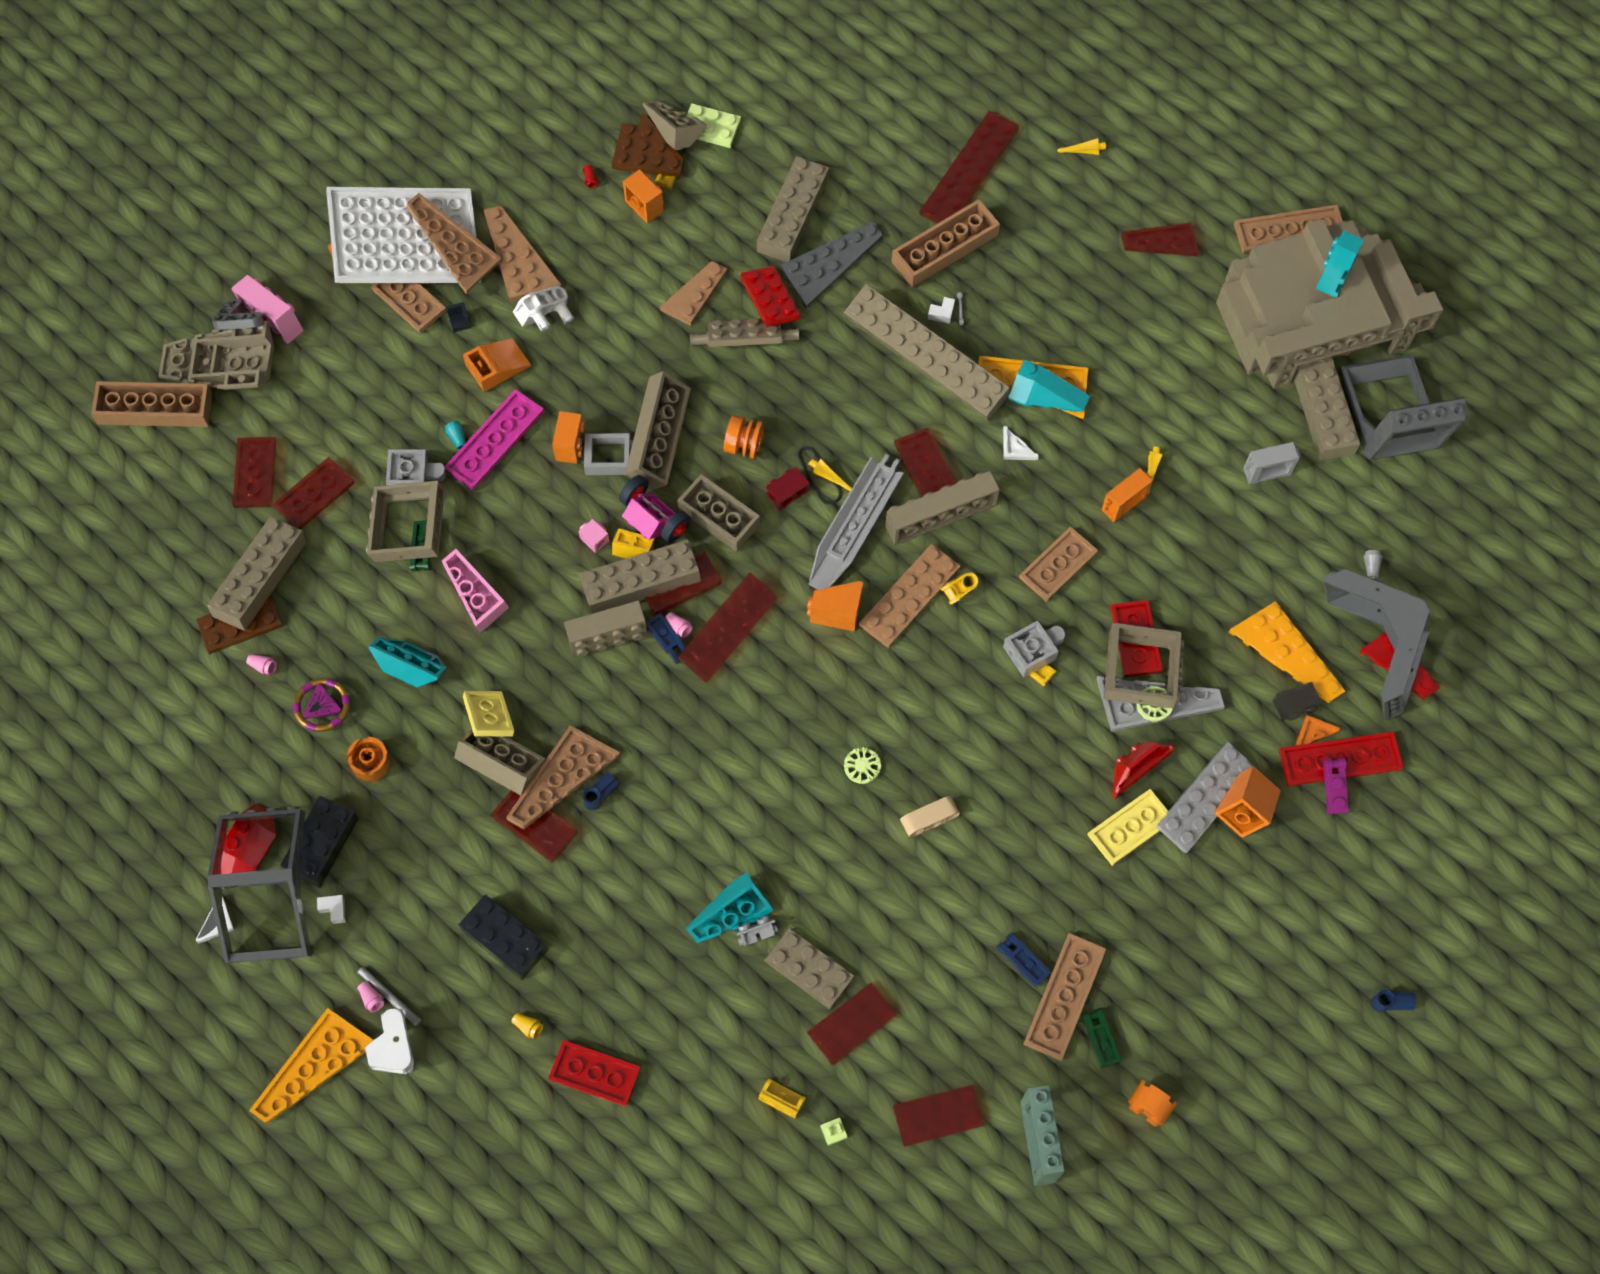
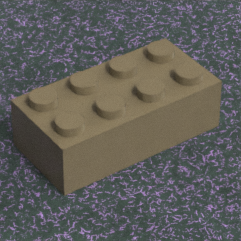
[677,474,760,552]
[564,600,647,657]
[454,729,546,795]

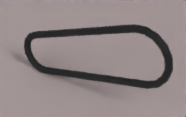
[797,447,842,504]

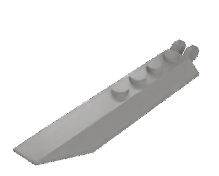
[808,454,904,590]

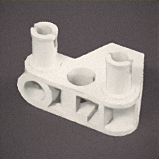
[513,286,574,331]
[365,1009,414,1074]

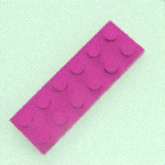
[444,389,544,491]

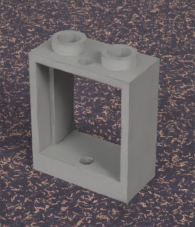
[584,433,633,475]
[1243,442,1300,484]

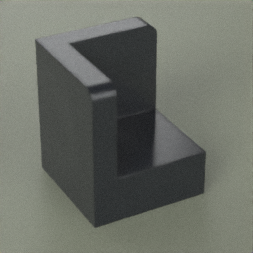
[446,302,471,333]

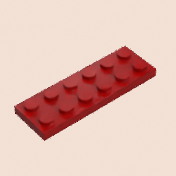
[1278,732,1404,787]

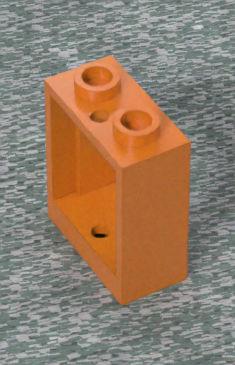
[1101,468,1152,522]

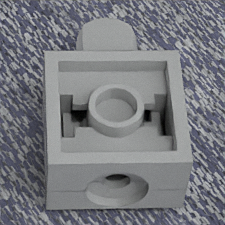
[386,450,446,485]
[1003,620,1065,678]

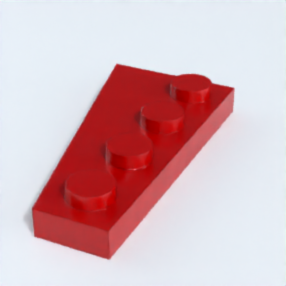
[1360,632,1441,700]

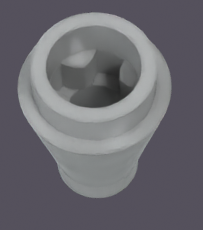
[1363,550,1383,579]

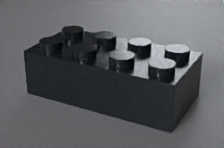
[280,796,359,888]
[458,894,549,981]

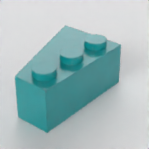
[1316,230,1364,298]

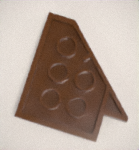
[612,113,684,177]

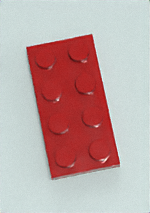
[740,266,800,327]
[1110,600,1163,677]
[548,1040,641,1107]

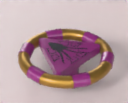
[293,678,350,732]

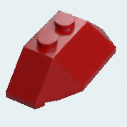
[1112,741,1176,799]
[221,804,277,874]

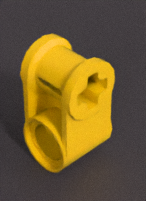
[940,573,978,605]

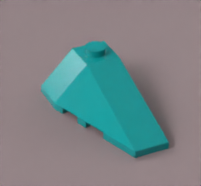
[1008,360,1090,412]
[686,872,774,943]

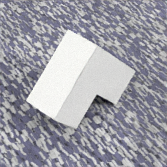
[928,297,955,324]
[317,895,346,924]

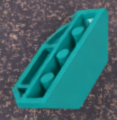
[369,636,447,687]

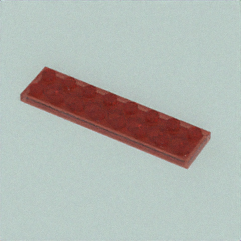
[919,111,1019,224]

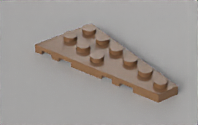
[407,193,502,294]
[484,206,562,302]
[507,725,620,829]

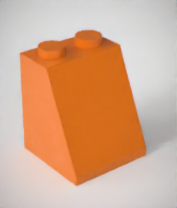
[807,581,863,631]
[1214,766,1281,838]

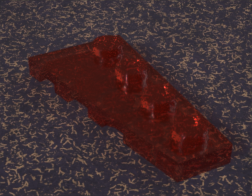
[1121,223,1199,256]

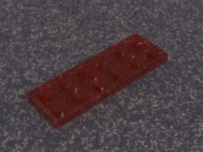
[677,572,778,683]

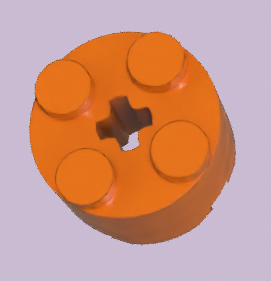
[347,737,391,782]
[1128,1080,1177,1127]

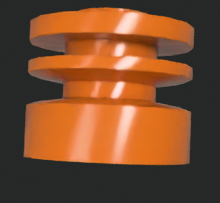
[724,415,764,459]

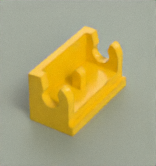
[612,528,654,559]
[759,1078,806,1119]

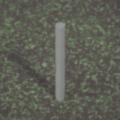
[358,967,421,1026]

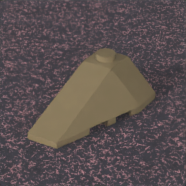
[643,100,707,150]

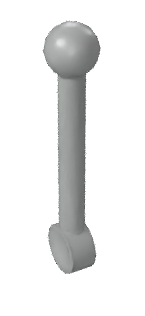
[956,292,964,325]

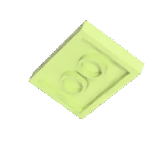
[687,103,741,148]

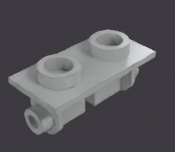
[734,916,778,946]

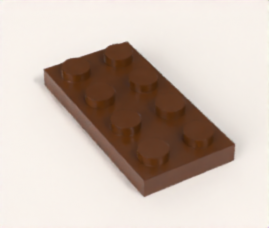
[196,594,283,654]

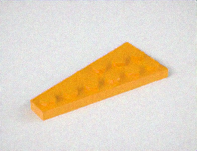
[978,356,1088,419]
[1229,601,1345,703]
[249,1008,374,1124]

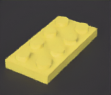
[1087,789,1168,866]

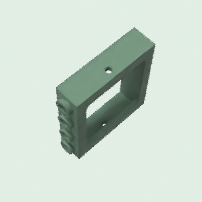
[1020,1086,1064,1186]

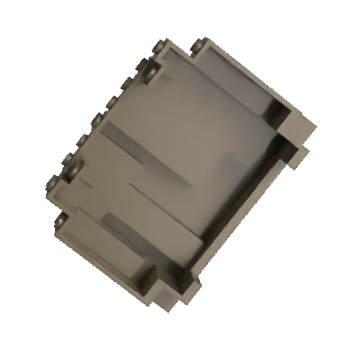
[1216,219,1443,389]

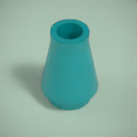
[445,421,466,450]

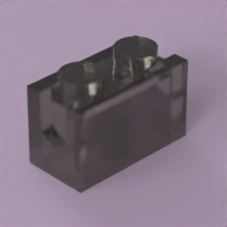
[1273,682,1321,721]

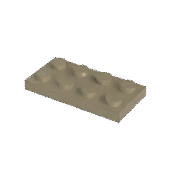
[765,928,854,1010]

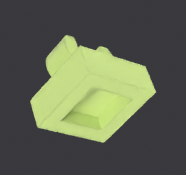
[820,1117,848,1146]

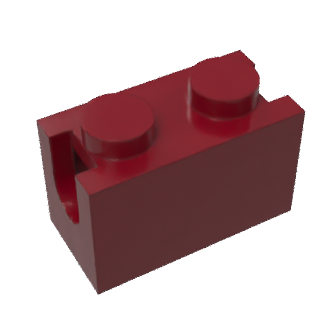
[766,467,809,511]

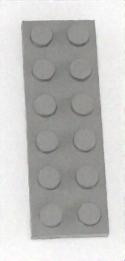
[1156,742,1257,853]

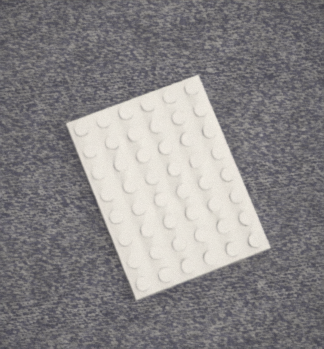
[326,187,481,283]

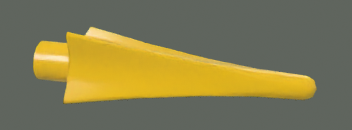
[1057,138,1106,155]
[1148,447,1163,494]
[808,458,852,491]

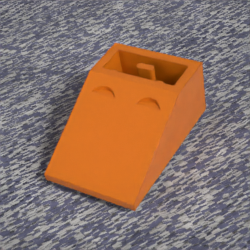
[463,338,531,392]

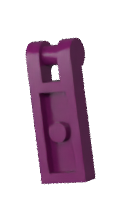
[1323,757,1349,814]

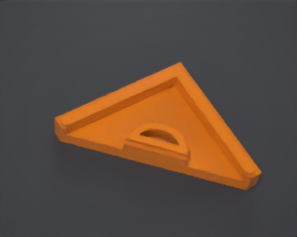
[1295,715,1341,746]

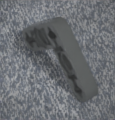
[212,299,264,330]

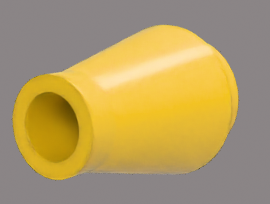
[512,1012,543,1039]

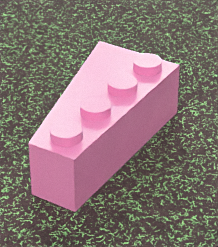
[231,275,304,344]
[442,549,509,633]

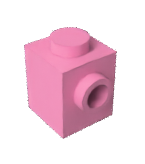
[579,519,609,553]

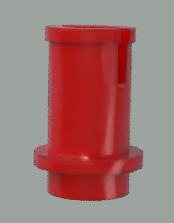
[582,165,599,188]

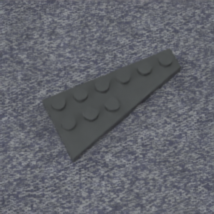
[781,222,882,309]

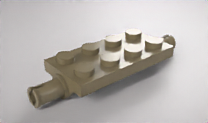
[690,318,799,347]

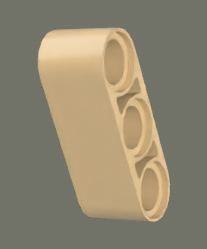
[900,796,960,838]

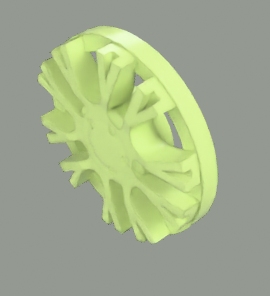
[1136,686,1172,722]
[844,747,881,784]

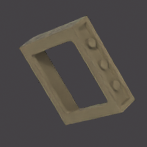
[366,481,445,562]
[1104,623,1184,709]

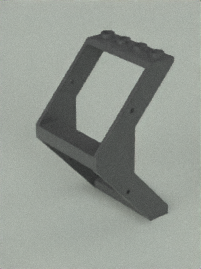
[1341,355,1466,460]
[1323,569,1430,721]
[208,806,311,963]

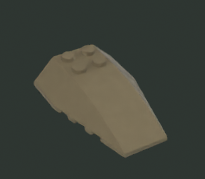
[158,321,274,390]

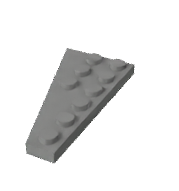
[1096,676,1225,732]

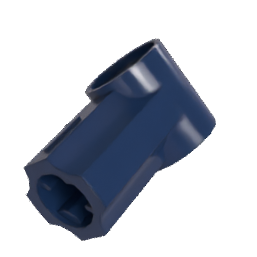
[583,773,619,811]
[1371,990,1416,1013]

